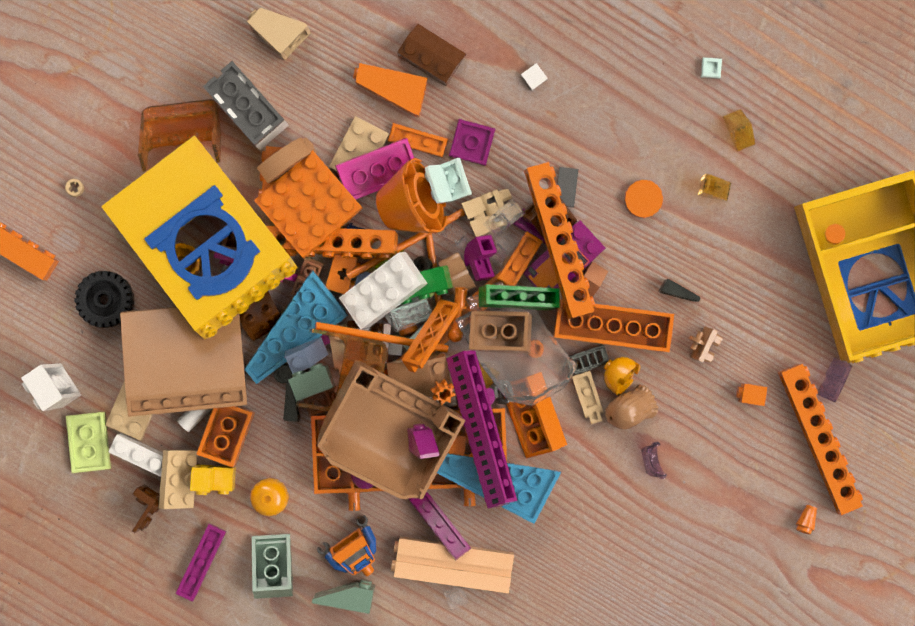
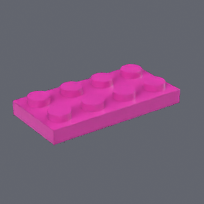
[335,138,414,200]

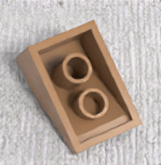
[469,311,532,354]
[386,351,451,397]

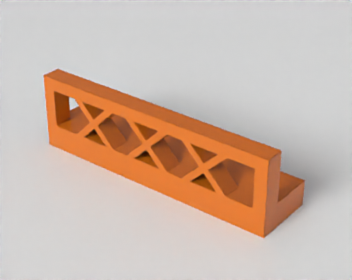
[402,299,461,373]

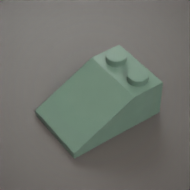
[252,534,293,599]
[312,579,375,614]

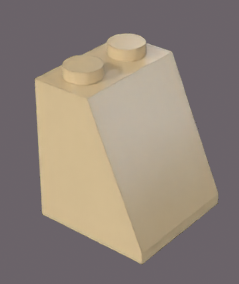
[247,8,311,60]

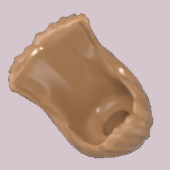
[605,384,659,430]

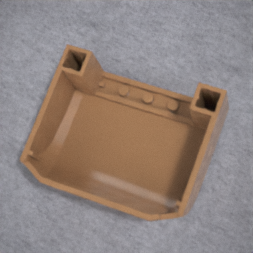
[317,360,465,499]

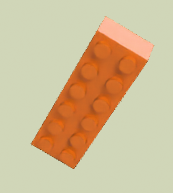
[553,299,674,352]

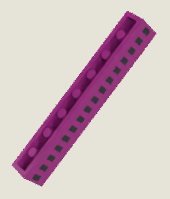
[446,350,517,509]

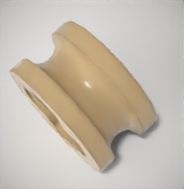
[65,179,84,197]

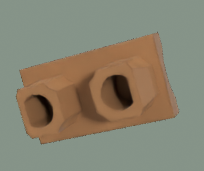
[689,326,723,363]

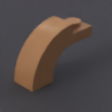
[257,137,317,183]

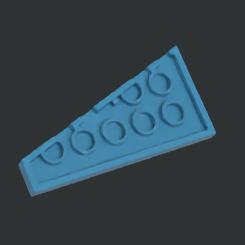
[245,269,348,384]
[437,453,561,524]

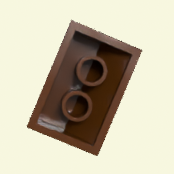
[397,24,466,86]

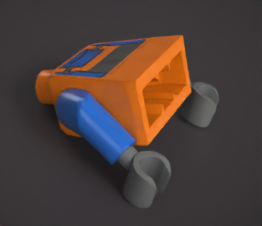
[317,515,376,576]

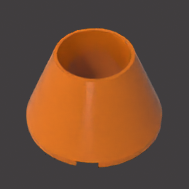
[376,158,447,234]

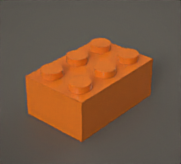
[197,406,255,468]

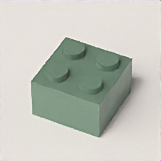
[288,363,336,401]

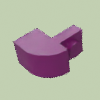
[464,235,497,281]

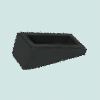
[658,279,701,302]
[568,345,609,375]
[283,382,300,422]

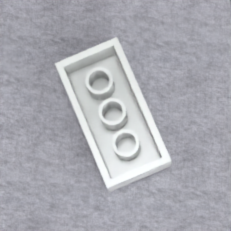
[339,252,428,330]
[21,363,81,411]

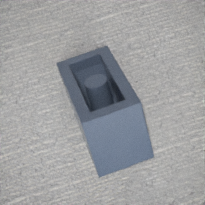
[285,337,328,374]

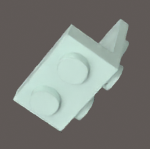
[425,158,472,204]

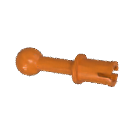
[448,287,468,343]

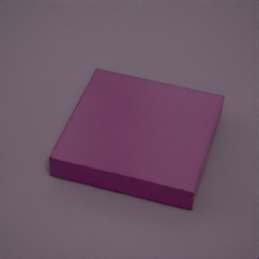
[449,119,495,166]

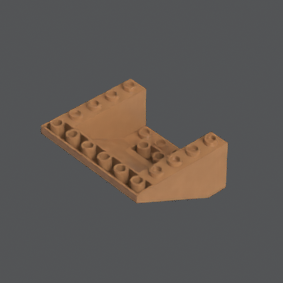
[120,307,247,417]

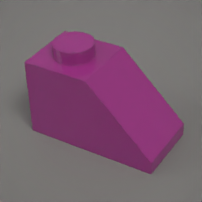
[407,424,439,459]

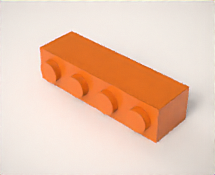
[0,222,59,281]

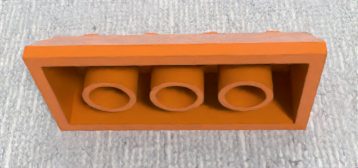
[502,372,567,459]

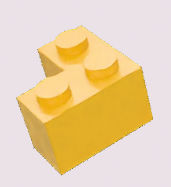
[190,464,236,495]

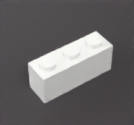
[108,433,163,477]

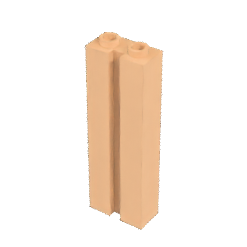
[391,536,514,593]

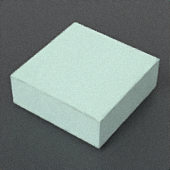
[701,57,722,79]

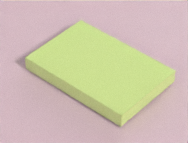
[66,412,111,473]

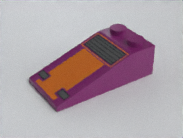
[523,220,606,288]

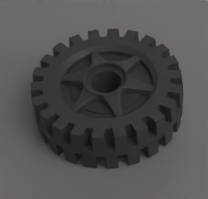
[74,271,134,328]

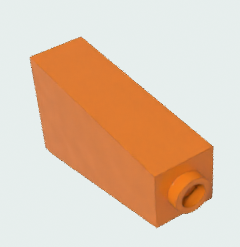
[353,63,428,118]

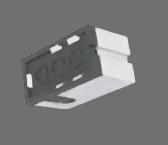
[203,61,289,150]

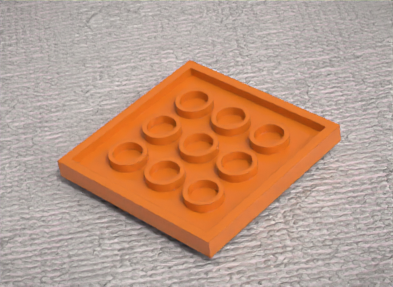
[254,150,363,259]

